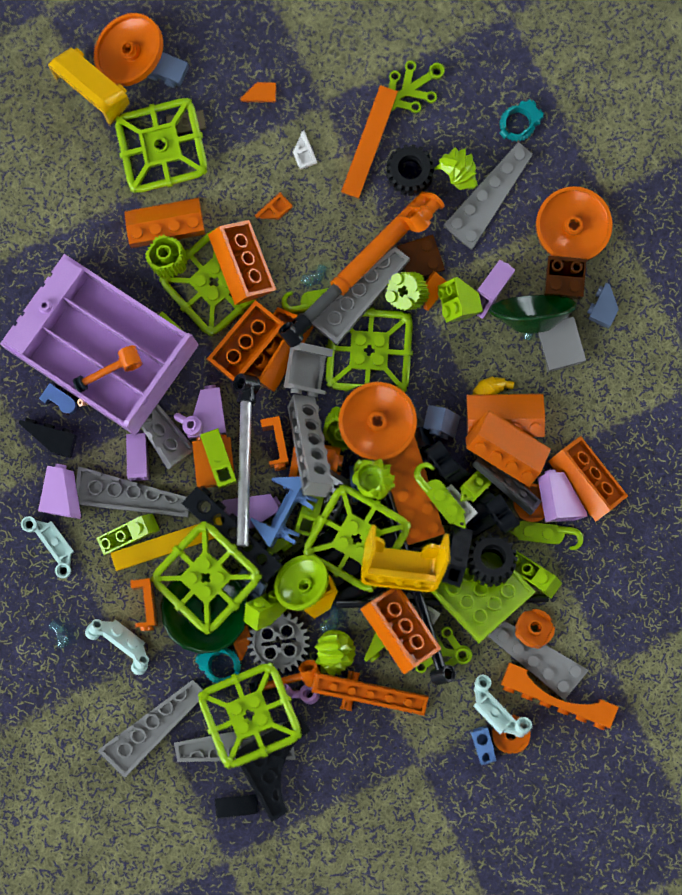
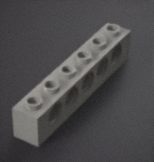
[287,394,333,497]

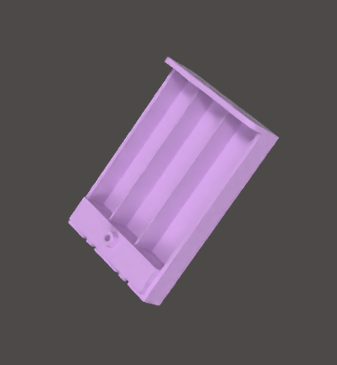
[0,254,198,435]

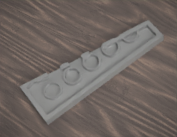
[443,142,533,250]
[312,247,410,345]
[141,404,193,470]
[76,467,189,518]
[488,621,588,700]
[98,680,203,778]
[174,721,296,762]

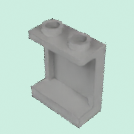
[538,316,586,372]
[284,343,333,397]

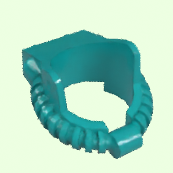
[499,99,544,141]
[195,648,241,683]

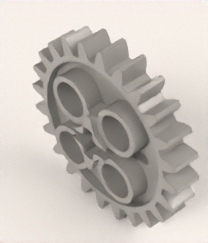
[247,613,310,674]

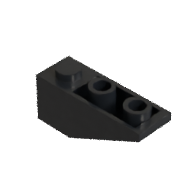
[19,418,77,458]
[441,525,473,587]

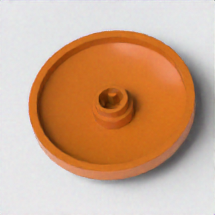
[94,13,163,86]
[536,186,613,261]
[338,382,417,460]

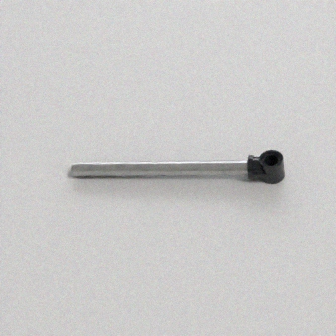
[233,373,260,547]

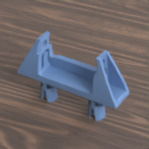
[250,477,318,549]

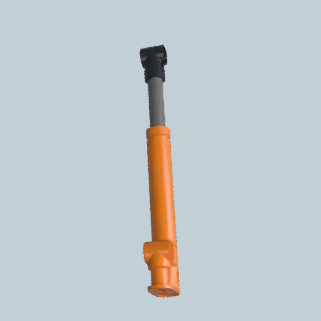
[278,191,445,347]

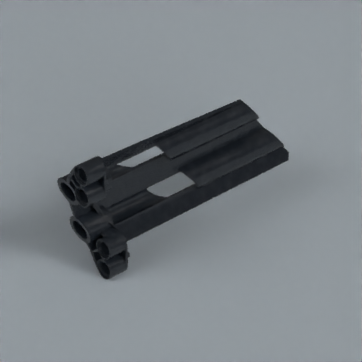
[273,440,520,601]

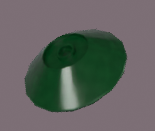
[489,295,577,333]
[160,570,248,654]

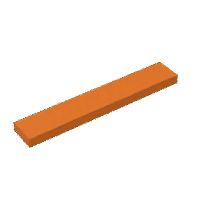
[341,85,398,199]
[311,672,429,715]

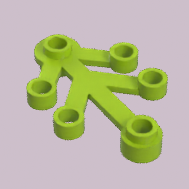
[389,61,444,114]
[415,626,472,673]

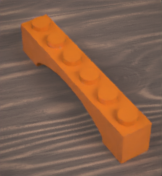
[500,663,619,730]

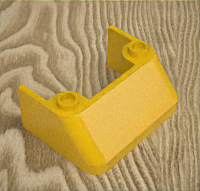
[48,47,130,126]
[361,525,450,592]

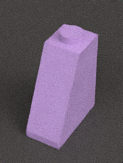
[477,260,515,319]
[187,385,227,440]
[126,430,150,482]
[38,464,81,519]
[537,470,588,522]
[222,494,281,530]

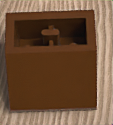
[544,256,587,300]

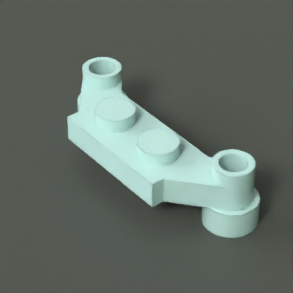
[21,516,74,579]
[85,619,149,675]
[474,675,532,737]

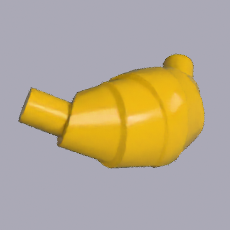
[472,376,514,395]

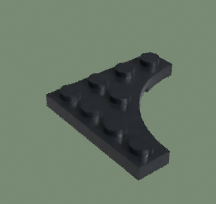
[235,714,311,822]

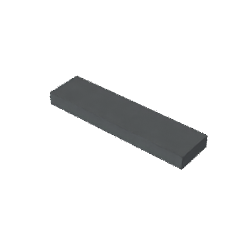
[472,457,542,516]

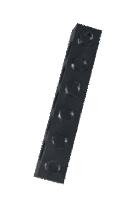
[181,486,284,583]

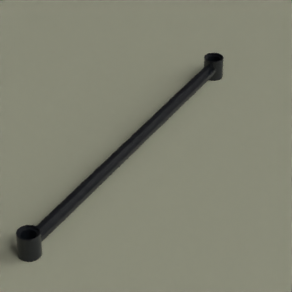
[343,386,456,685]

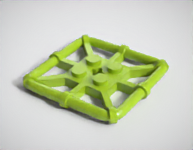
[115,98,207,193]
[159,228,258,336]
[326,307,413,393]
[302,484,411,593]
[151,521,262,634]
[198,662,302,769]

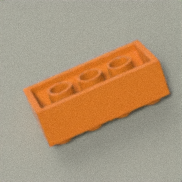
[125,198,205,248]
[208,220,276,305]
[207,300,284,381]
[245,307,314,392]
[466,394,545,437]
[465,410,551,487]
[548,436,628,522]
[360,588,441,674]

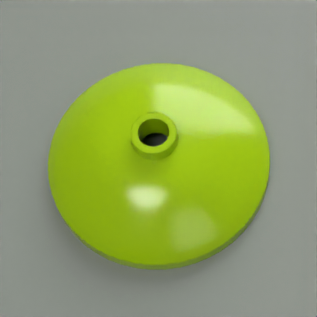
[274,555,329,611]

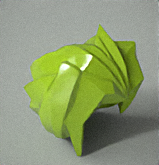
[434,147,478,190]
[352,459,396,500]
[315,630,356,676]

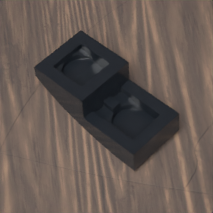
[415,427,435,449]
[214,794,258,818]

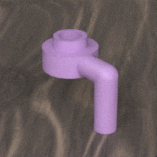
[174,413,203,436]
[284,684,320,704]

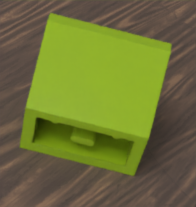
[438,277,483,323]

